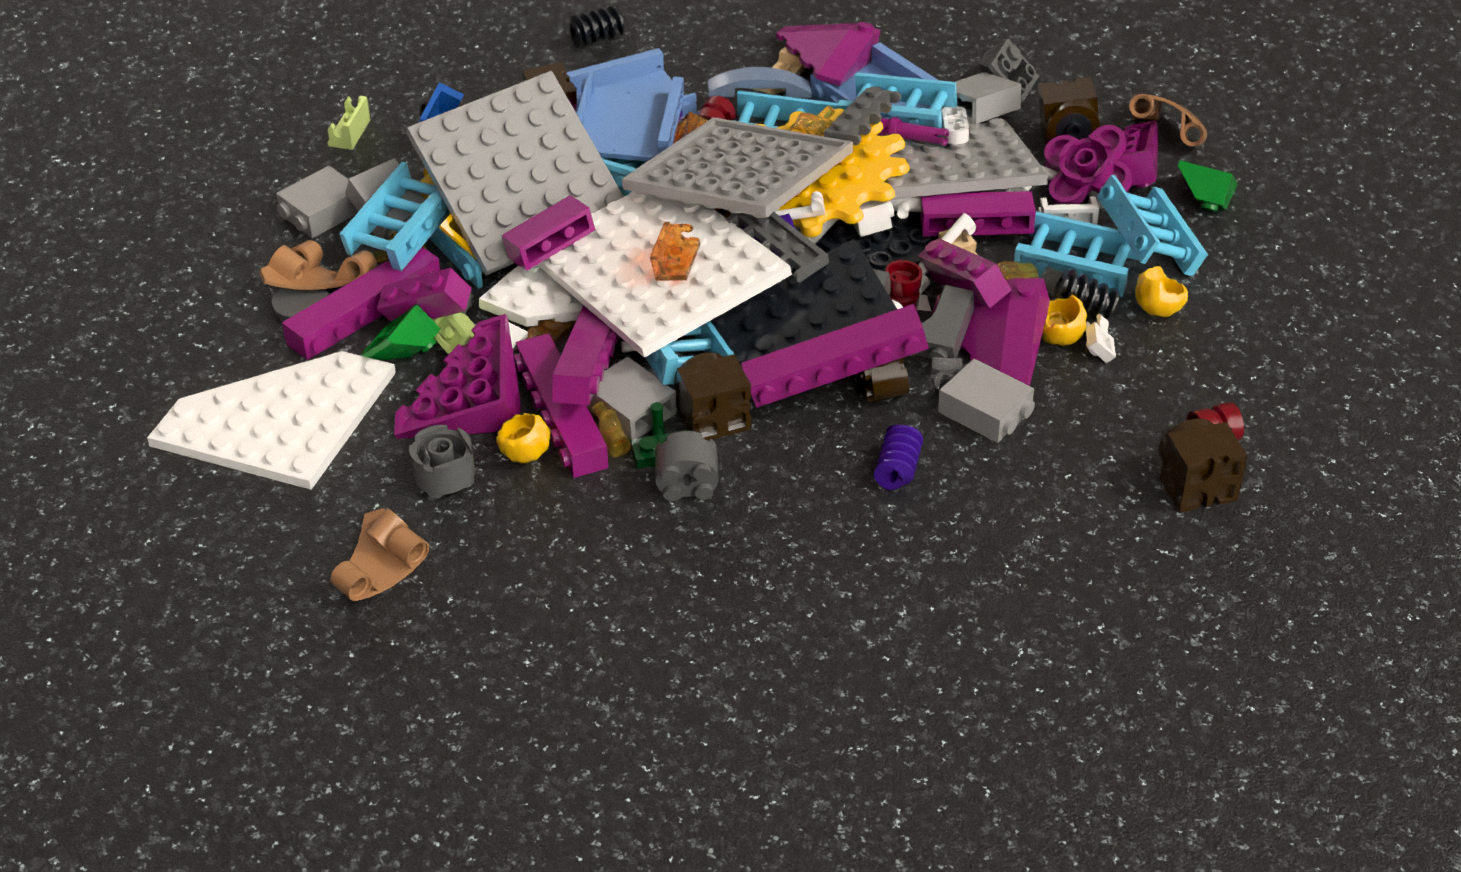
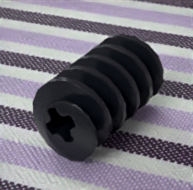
[570,6,624,47]
[1052,268,1119,320]

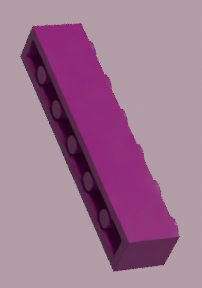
[282,247,440,360]
[741,304,929,408]
[552,305,619,405]
[514,333,608,478]

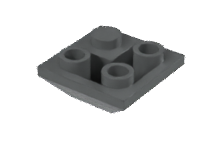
[978,38,1039,103]

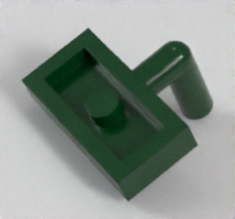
[630,402,691,469]

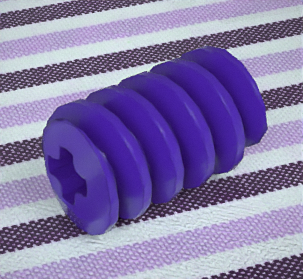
[874,424,923,490]

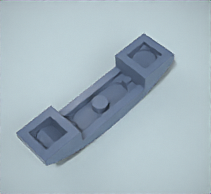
[707,67,812,98]

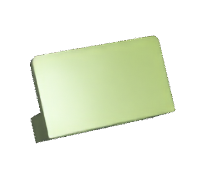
[433,313,475,355]

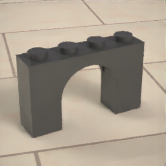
[873,269,975,364]

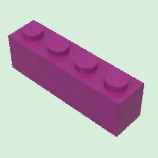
[920,191,1036,236]
[918,238,1011,308]

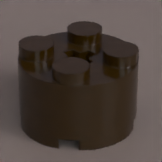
[858,357,909,403]

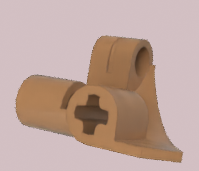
[1129,94,1207,147]
[259,240,377,290]
[330,508,429,601]

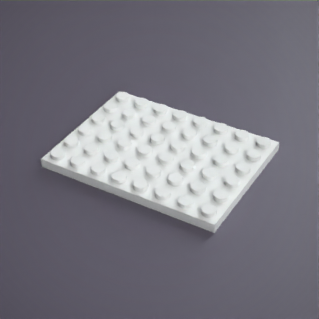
[538,191,792,357]

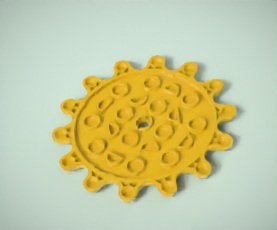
[714,109,910,238]

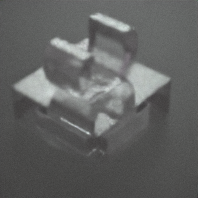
[931,357,962,389]

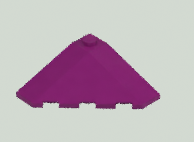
[776,22,881,86]
[1044,120,1158,188]
[932,278,1050,386]
[394,314,520,439]

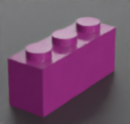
[501,195,596,271]
[377,268,471,322]

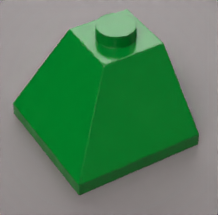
[1178,160,1237,212]
[360,304,441,361]

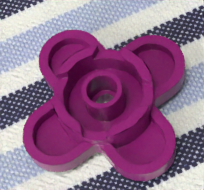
[1044,125,1132,205]

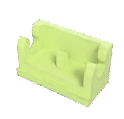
[327,96,370,150]

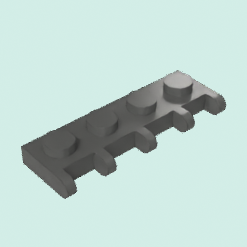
[824,86,901,146]
[726,212,829,282]

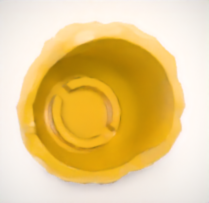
[1135,266,1188,317]
[1042,295,1087,346]
[496,413,551,463]

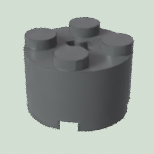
[409,425,475,499]
[655,431,719,501]

